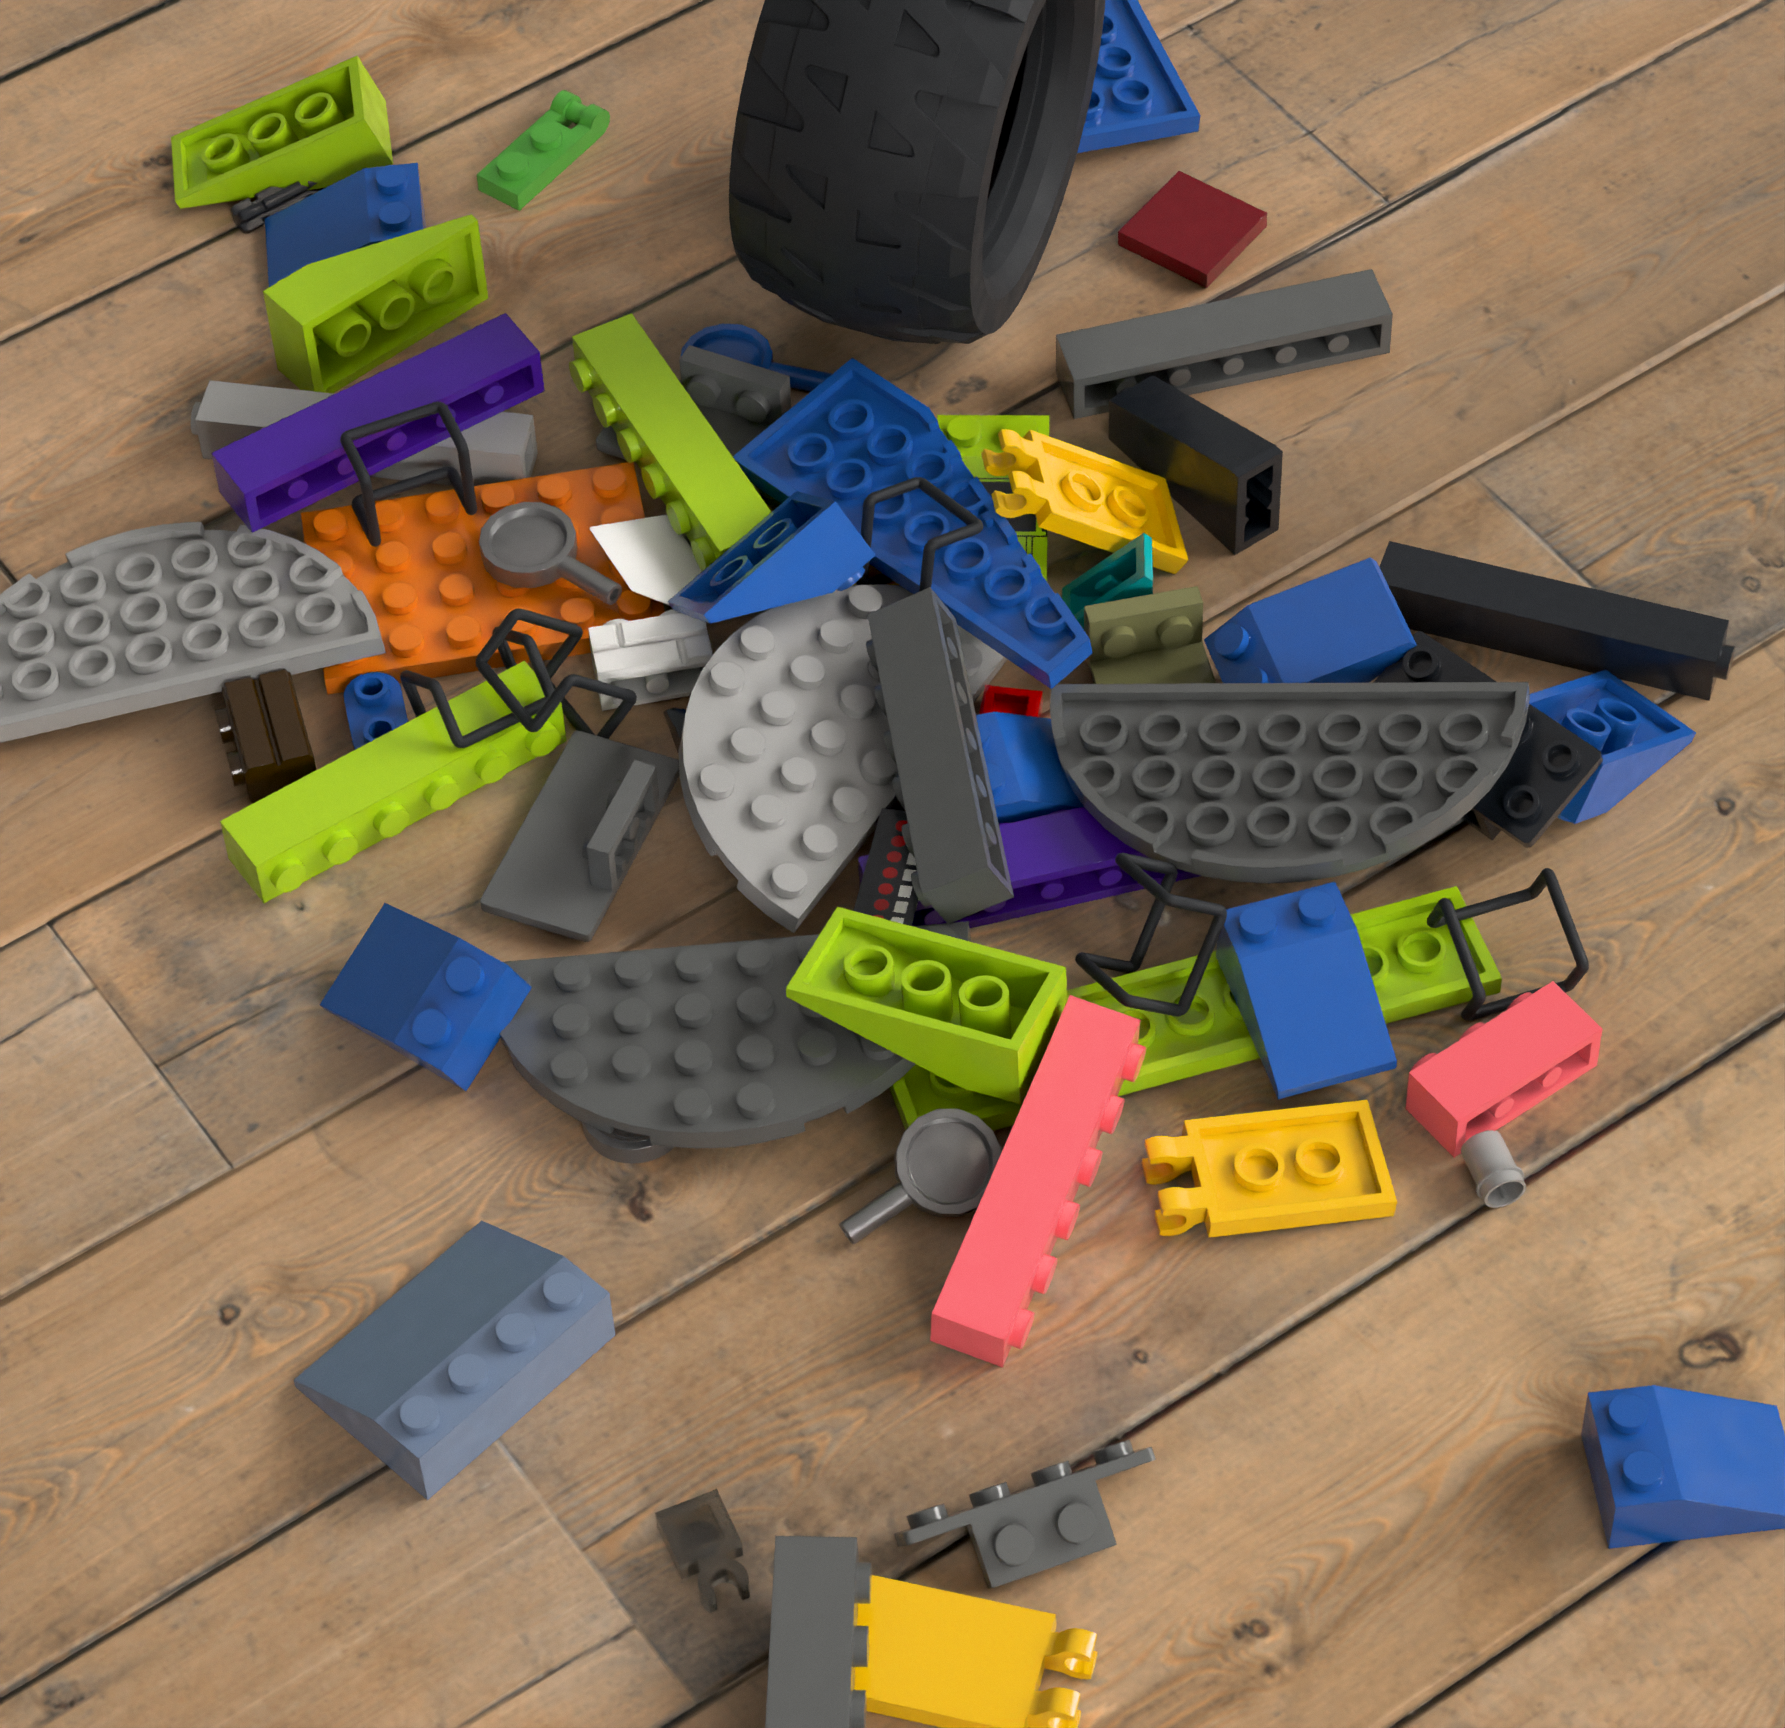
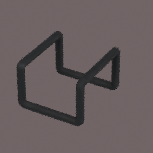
[340,401,477,547]
[856,477,983,592]
[476,608,637,739]
[400,627,555,748]
[1075,853,1227,1016]
[1427,868,1589,1021]

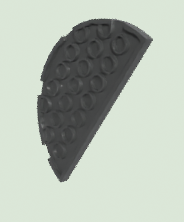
[1050,682,1530,884]
[499,921,971,1149]

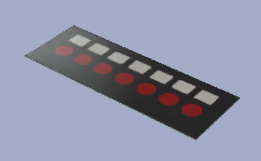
[854,808,919,926]

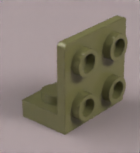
[1084,586,1216,684]

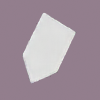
[589,515,702,606]

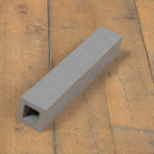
[190,380,538,486]

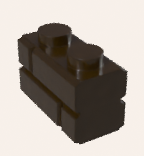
[215,669,316,803]

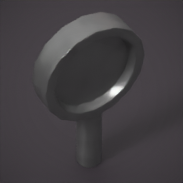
[479,502,622,605]
[839,1109,1002,1244]

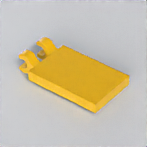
[981,429,1188,574]
[1141,1100,1397,1238]
[854,1575,1098,1728]

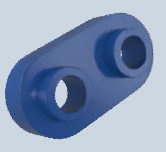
[344,672,408,750]

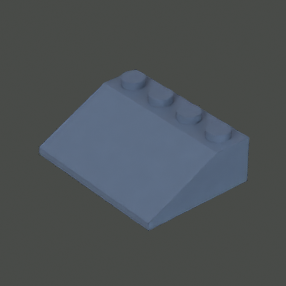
[294,1220,615,1500]

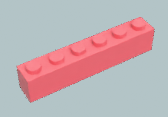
[930,995,1146,1368]

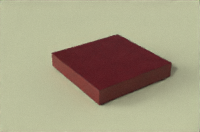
[1118,171,1267,288]

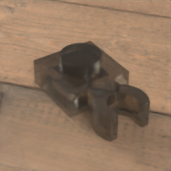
[655,1489,750,1613]

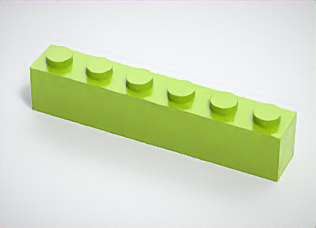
[569,313,771,571]
[220,660,567,903]

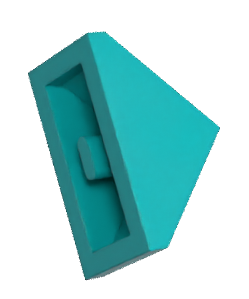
[1062,533,1153,629]

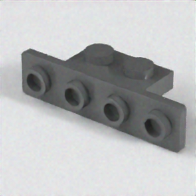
[894,1439,1156,1589]

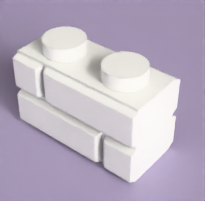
[588,610,713,711]

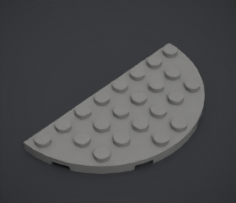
[0,522,386,743]
[678,584,1008,933]

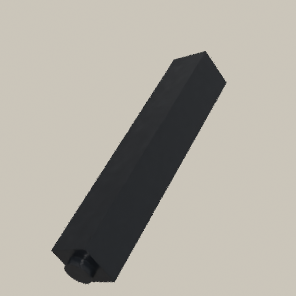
[1379,541,1735,701]

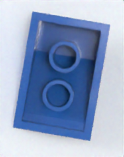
[265,163,426,287]
[667,491,876,624]
[1204,557,1417,683]
[1529,670,1696,824]
[976,711,1084,823]
[1216,882,1397,1099]
[320,903,532,1092]
[1581,1385,1785,1549]

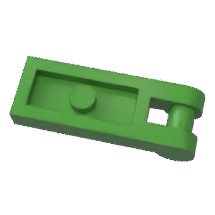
[477,90,610,211]

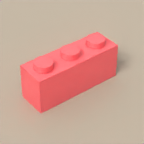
[1405,981,1602,1158]

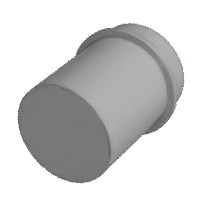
[1461,1130,1526,1208]

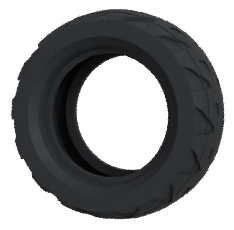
[729,0,1105,344]

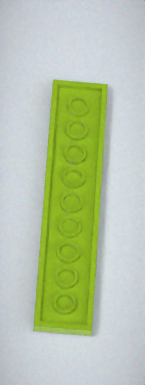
[889,886,1502,1130]

